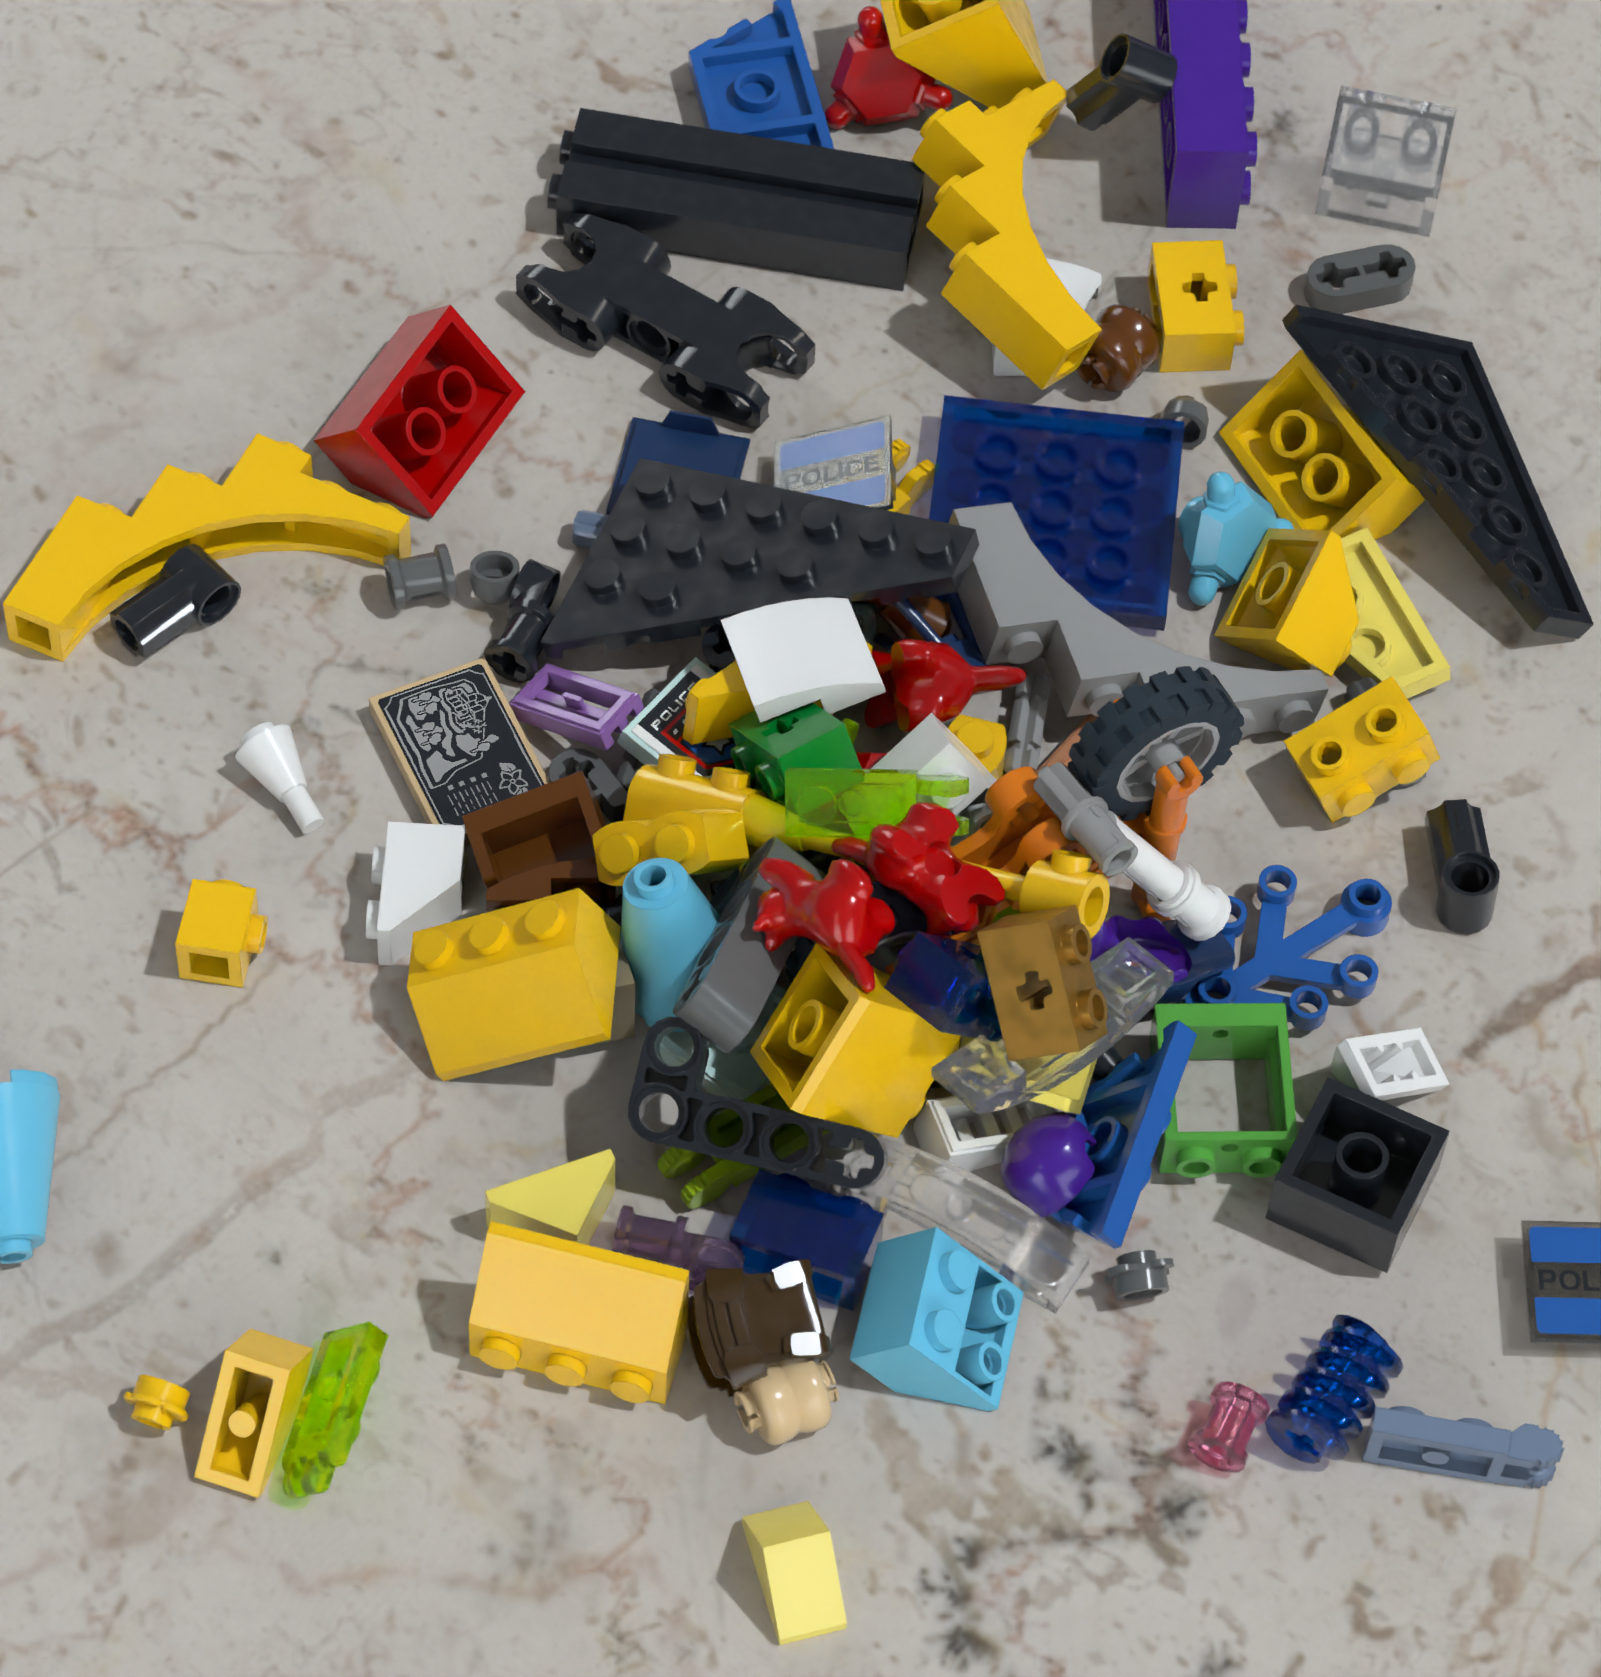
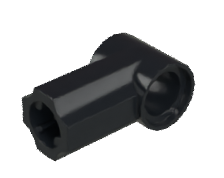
[1066,33,1178,131]
[109,544,241,658]
[1425,799,1500,934]

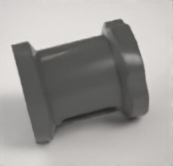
[383,543,457,610]

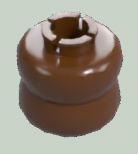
[1076,304,1160,392]

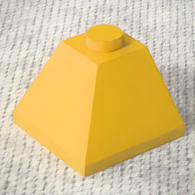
[1214,528,1359,677]

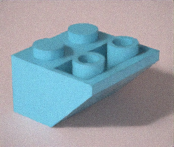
[849,1227,1024,1411]

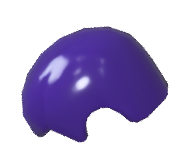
[1001,1112,1096,1218]

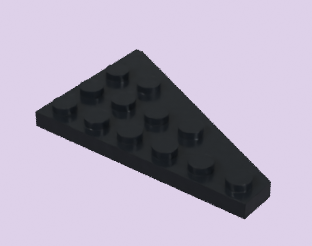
[1282,304,1594,639]

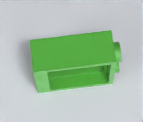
[1149,1003,1297,1178]

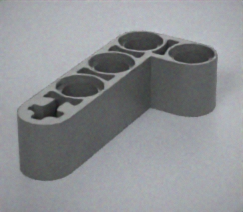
[673,836,826,1053]

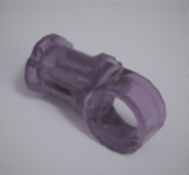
[612,1205,745,1292]

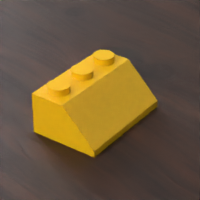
[1219,349,1426,540]
[407,888,621,1081]
[468,1221,689,1405]

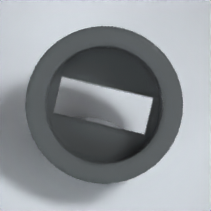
[1159,395,1209,449]
[470,550,520,605]

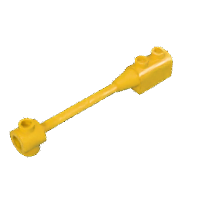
[623,754,1110,938]

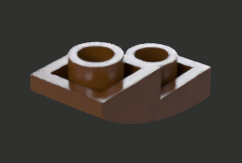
[486,857,616,913]

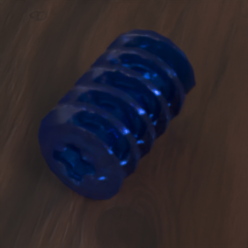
[1265,1315,1404,1464]

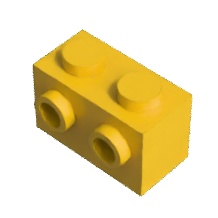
[1283,676,1441,824]

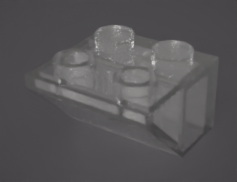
[1315,85,1457,237]

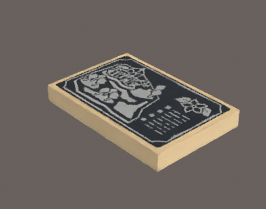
[369,657,550,846]

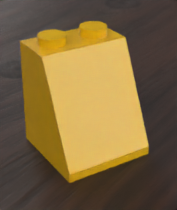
[880,0,1048,109]
[750,943,966,1138]

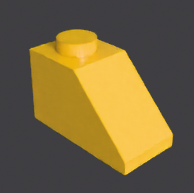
[194,1328,314,1498]

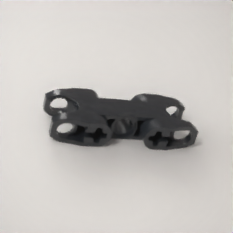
[516,213,816,427]

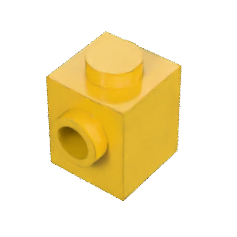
[175,879,268,988]

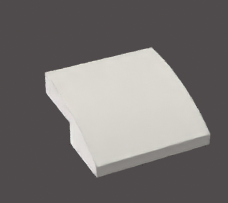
[721,597,886,723]

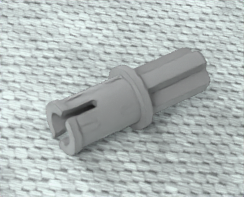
[1033,762,1138,877]

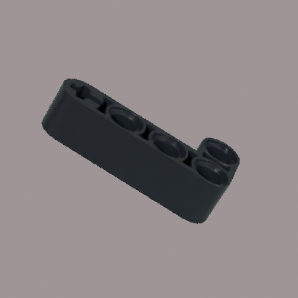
[628,1017,888,1189]

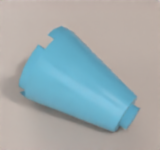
[620,858,720,1032]
[0,1069,61,1264]

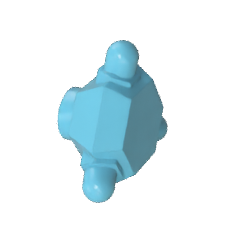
[1179,471,1294,606]

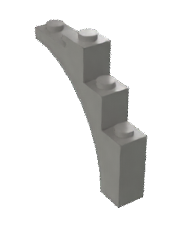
[949,502,1329,739]

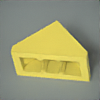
[485,1148,615,1245]
[742,1501,847,1646]

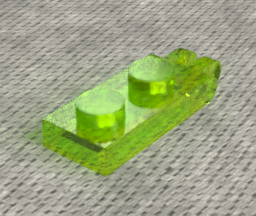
[282,1321,388,1499]

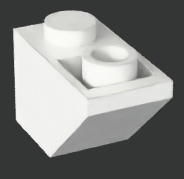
[366,821,467,965]

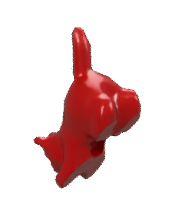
[864,639,1027,733]
[831,802,1005,943]
[752,858,896,993]

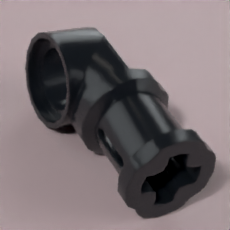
[483,559,561,683]

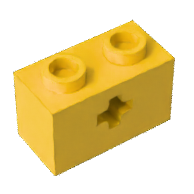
[1147,240,1245,373]

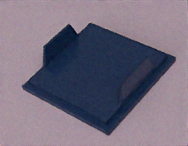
[606,410,751,515]

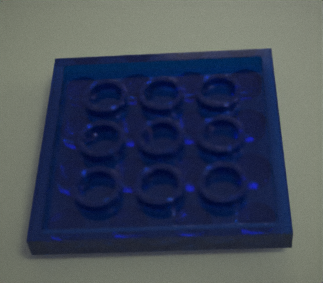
[929,395,1185,631]

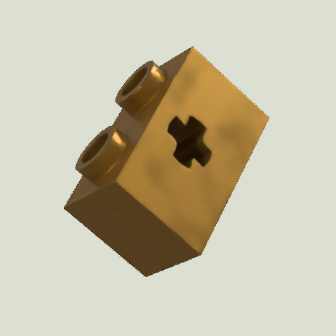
[977,904,1108,1061]

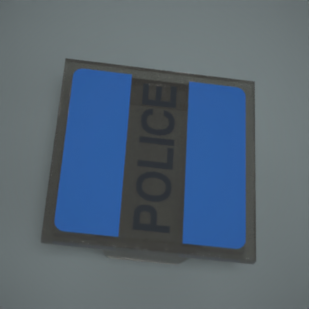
[774,415,896,510]
[1521,1220,1601,1344]

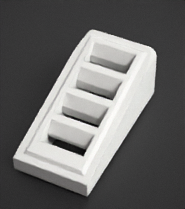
[913,1090,1056,1179]

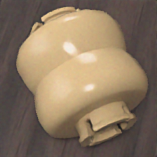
[734,1357,839,1445]

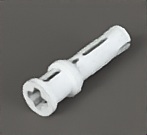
[1108,810,1231,941]

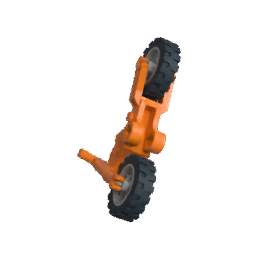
[785,666,1244,990]

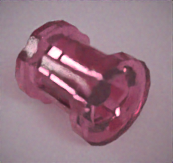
[1188,1381,1270,1473]

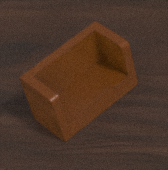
[462,770,606,889]

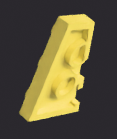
[1341,527,1451,699]

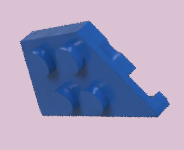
[688,0,834,149]
[1048,1020,1197,1249]

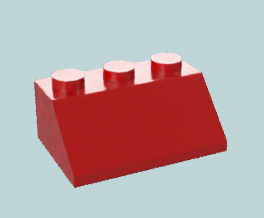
[313,304,526,518]

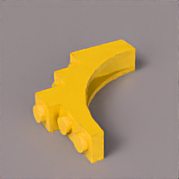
[911,79,1102,390]
[3,433,412,662]

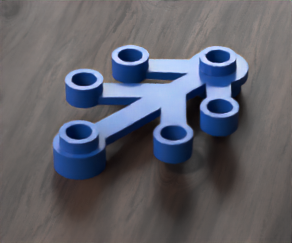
[1183,865,1392,1031]

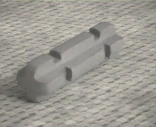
[1003,672,1051,775]

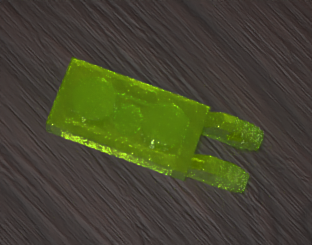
[785,768,969,838]

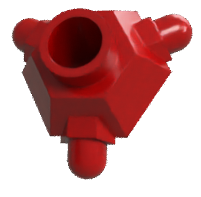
[824,6,953,130]

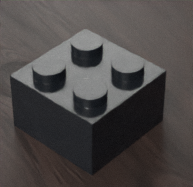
[1265,1077,1450,1273]

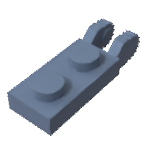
[1362,1406,1564,1489]

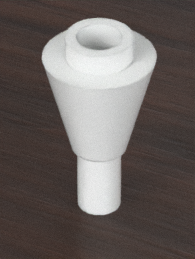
[235,722,325,834]

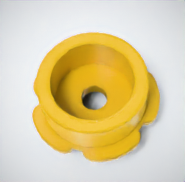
[124,1374,190,1431]

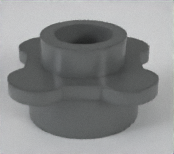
[1104,1250,1174,1301]

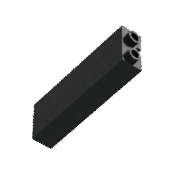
[547,108,925,291]

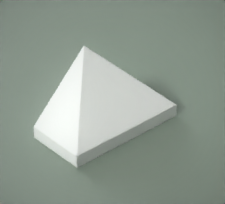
[1329,1027,1450,1101]

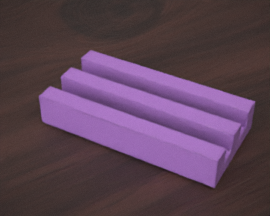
[509,663,645,751]

